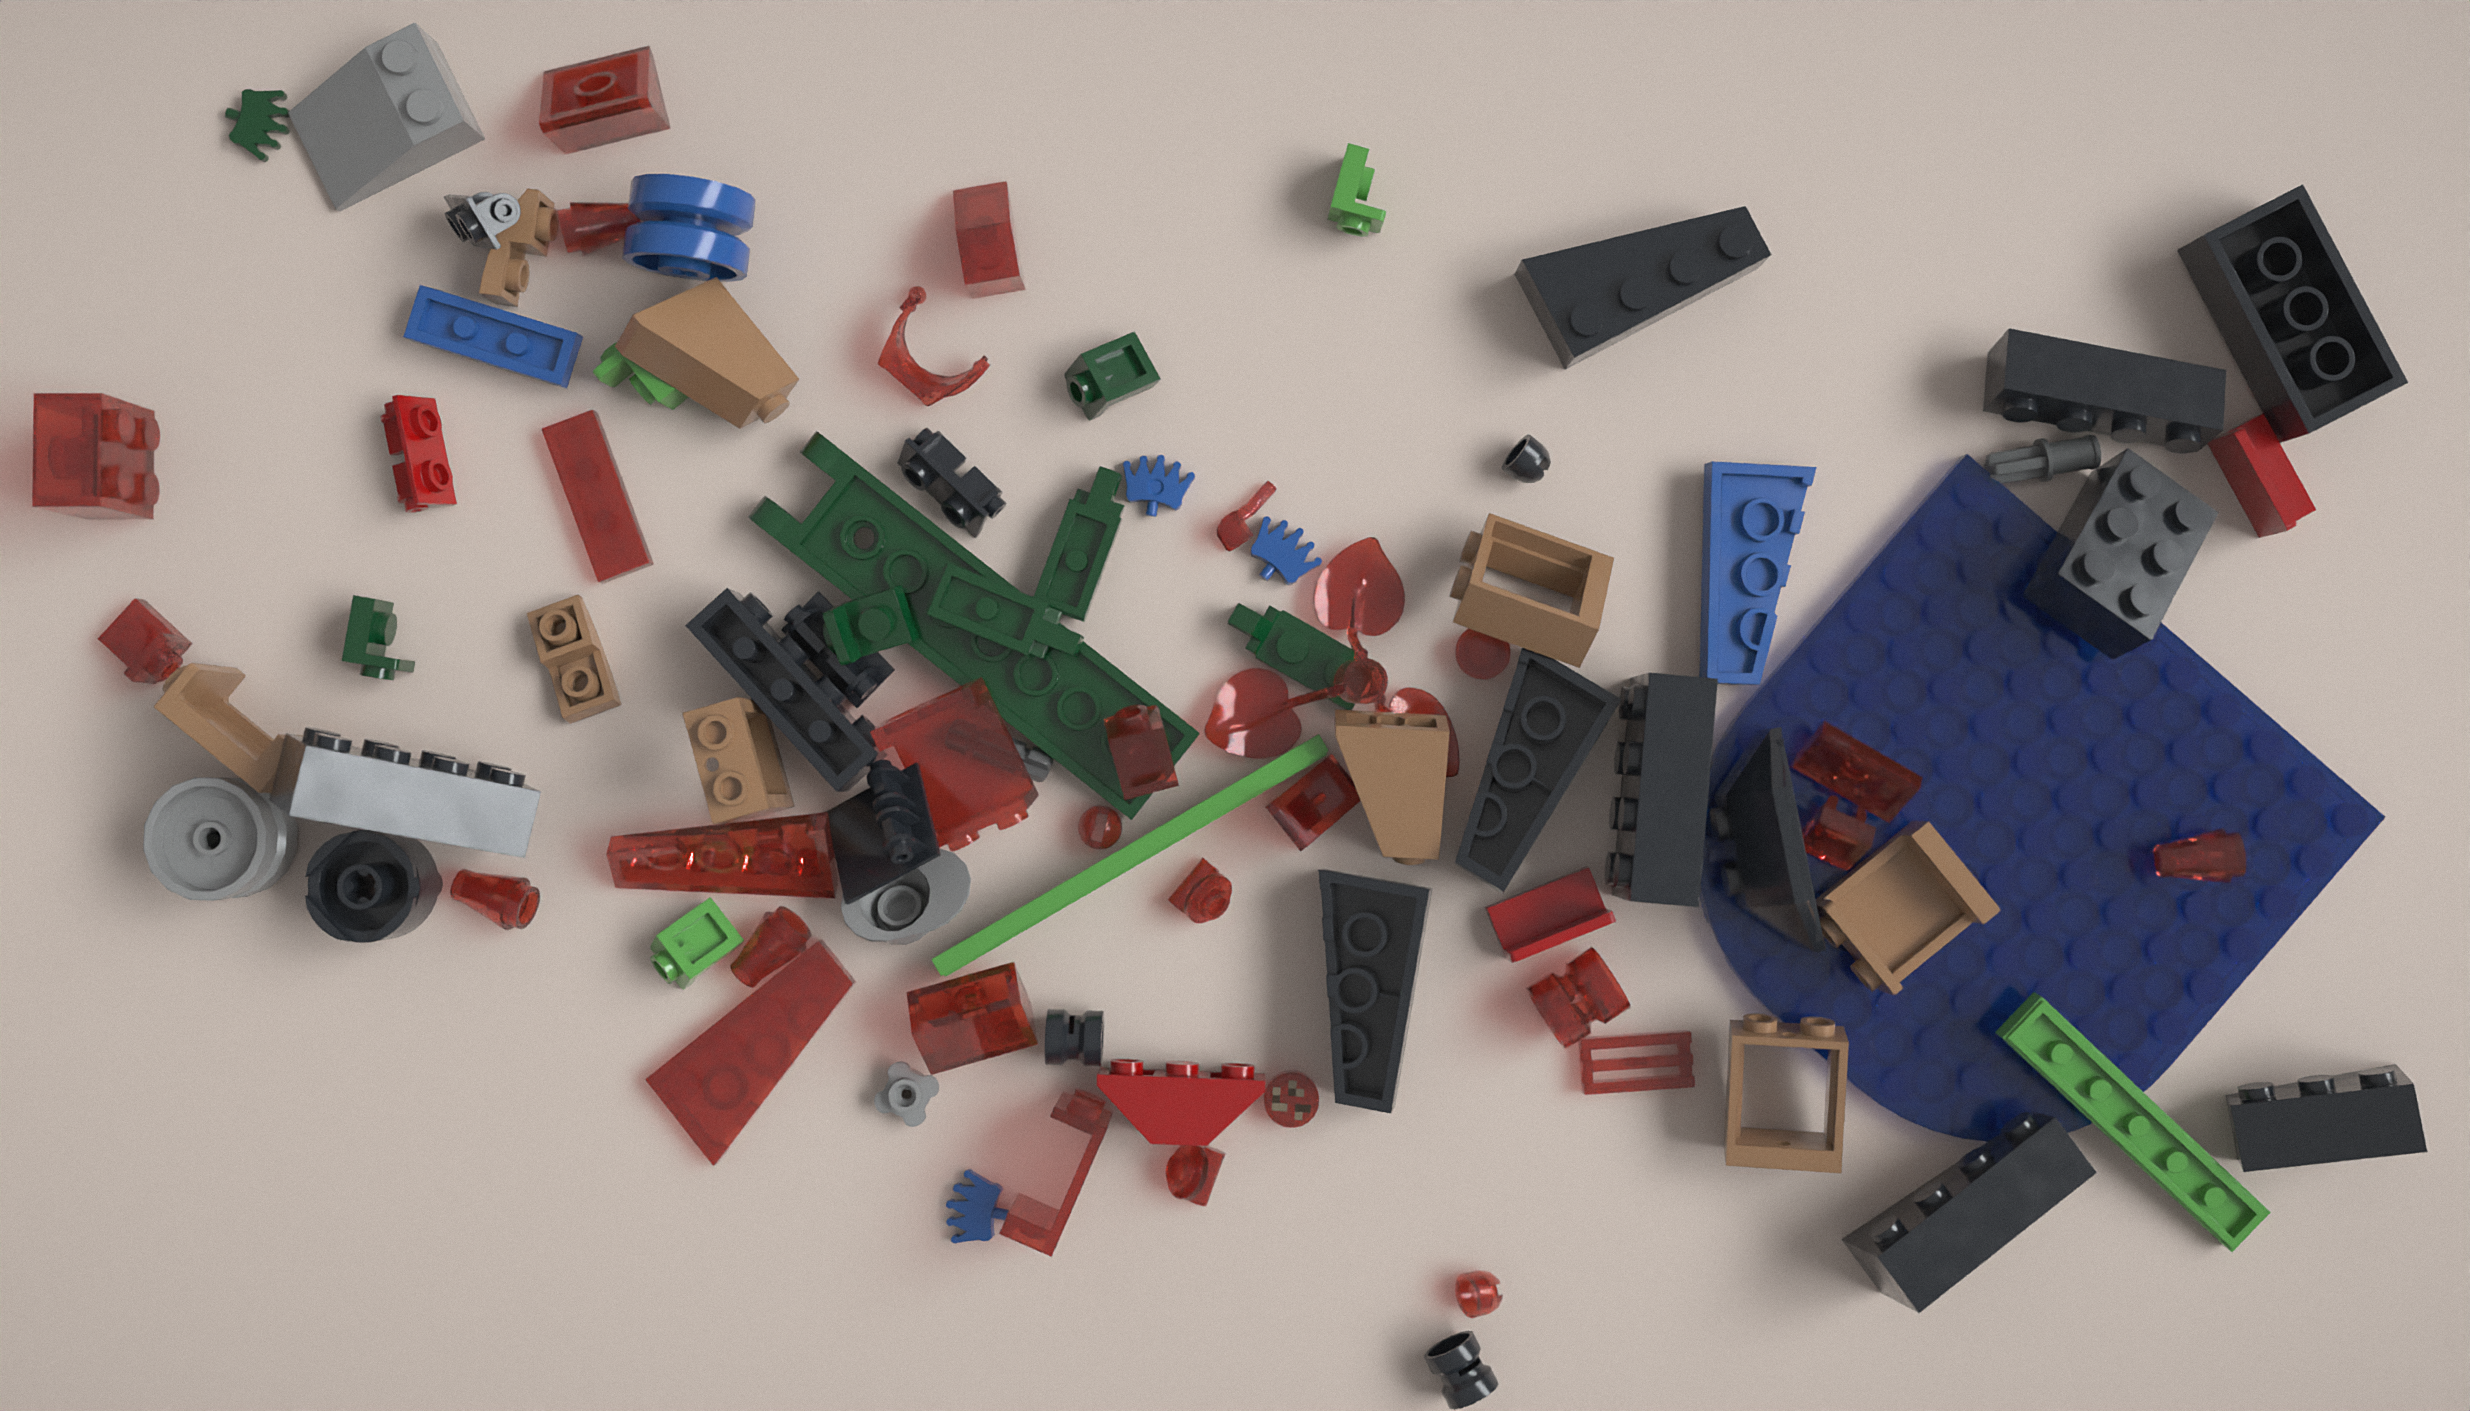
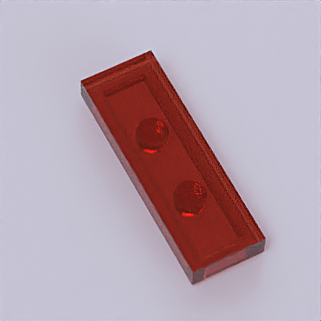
[541,409,654,584]

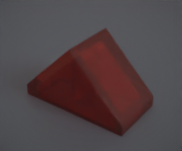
[1265,754,1361,852]

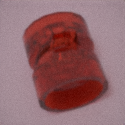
[1526,947,1631,1050]

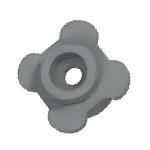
[874,1061,939,1127]

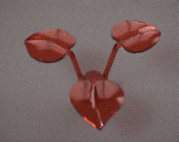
[1204,537,1460,777]

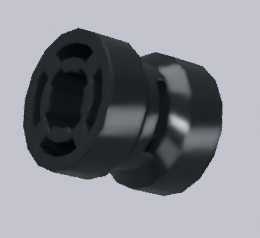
[1045,1009,1104,1067]
[1424,1331,1499,1410]

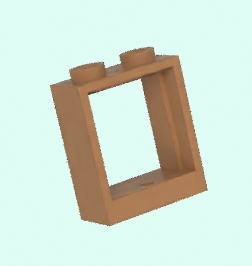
[1449,513,1614,668]
[682,697,795,824]
[1724,1013,1849,1174]

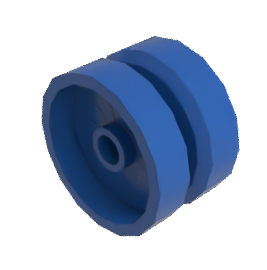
[622,174,756,282]

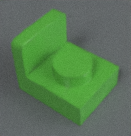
[1327,143,1386,237]
[592,342,689,410]
[650,897,744,990]

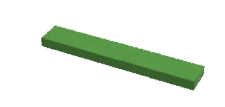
[1995,992,2271,1252]

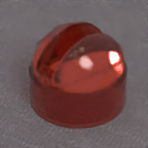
[1078,805,1123,850]
[1455,1270,1503,1318]

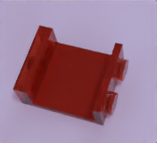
[870,676,1039,852]
[999,1089,1113,1257]

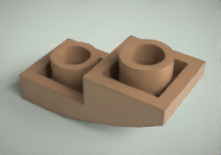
[479,188,559,307]
[527,594,622,724]

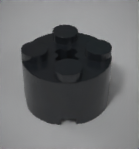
[305,830,443,943]

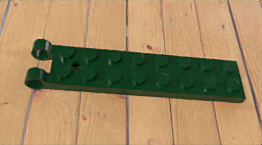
[748,431,1200,820]

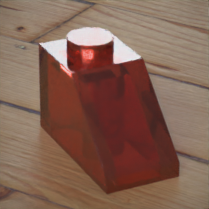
[953,181,1026,299]

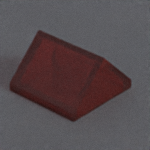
[539,46,671,155]

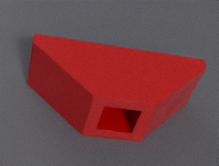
[1097,1059,1266,1146]

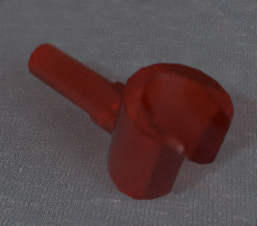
[1216,481,1277,552]

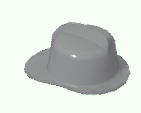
[841,848,971,945]

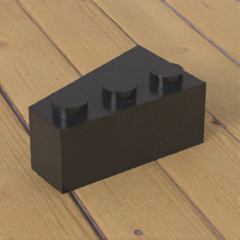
[2225,1064,2427,1172]

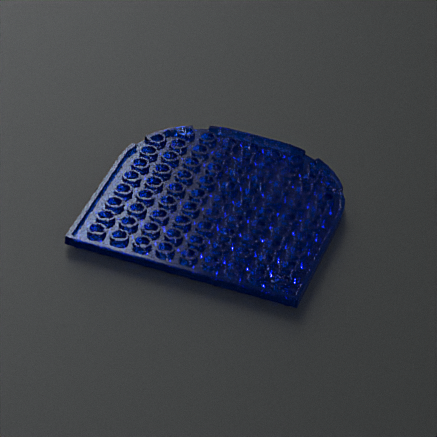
[1700,454,2385,1142]

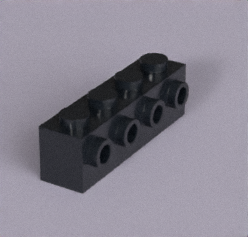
[1983,328,2226,454]
[685,588,888,792]

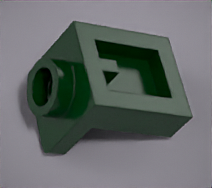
[1064,331,1161,420]
[823,585,920,666]
[341,595,415,681]

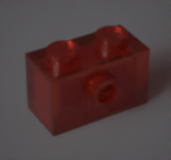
[906,962,1038,1075]

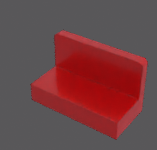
[2207,413,2317,538]
[1485,867,1616,963]

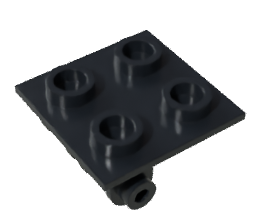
[826,759,941,905]

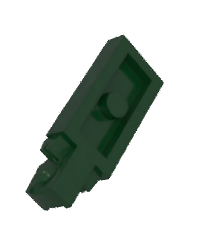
[1033,466,1125,622]
[925,562,1084,659]
[1227,603,1378,710]

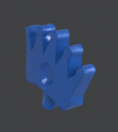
[1123,455,1195,517]
[1250,516,1322,585]
[946,1169,1010,1244]

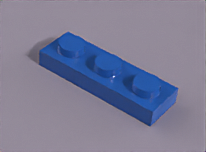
[403,285,583,389]

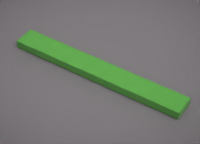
[931,734,1329,977]

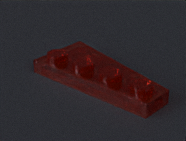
[606,812,839,899]

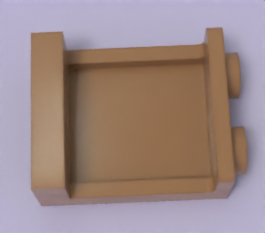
[154,663,303,793]
[1815,820,2001,996]

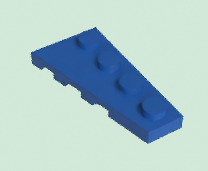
[1699,461,1817,685]

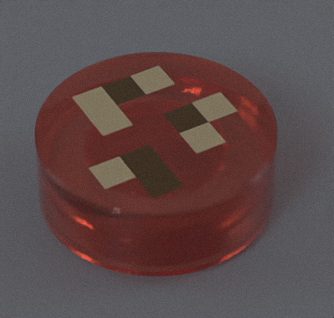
[1264,1070,1319,1128]

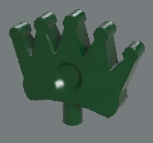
[225,89,290,162]

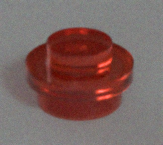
[1455,628,1511,680]

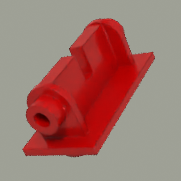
[380,395,457,513]

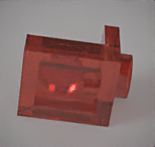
[98,598,193,684]
[1104,705,1179,800]

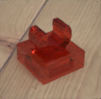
[1802,795,1876,871]

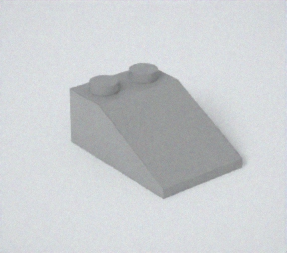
[288,23,485,212]

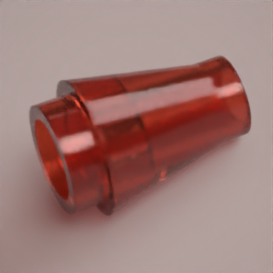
[557,201,641,256]
[2154,828,2246,884]
[450,869,540,930]
[730,906,812,988]

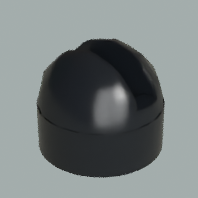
[1502,434,1551,483]

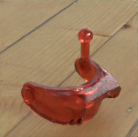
[877,286,990,407]

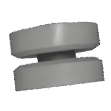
[143,777,298,901]

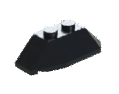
[1710,727,1826,953]

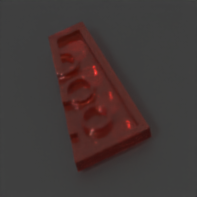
[645,939,856,1166]

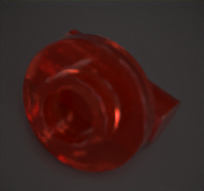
[1168,857,1232,923]
[1165,1145,1226,1206]

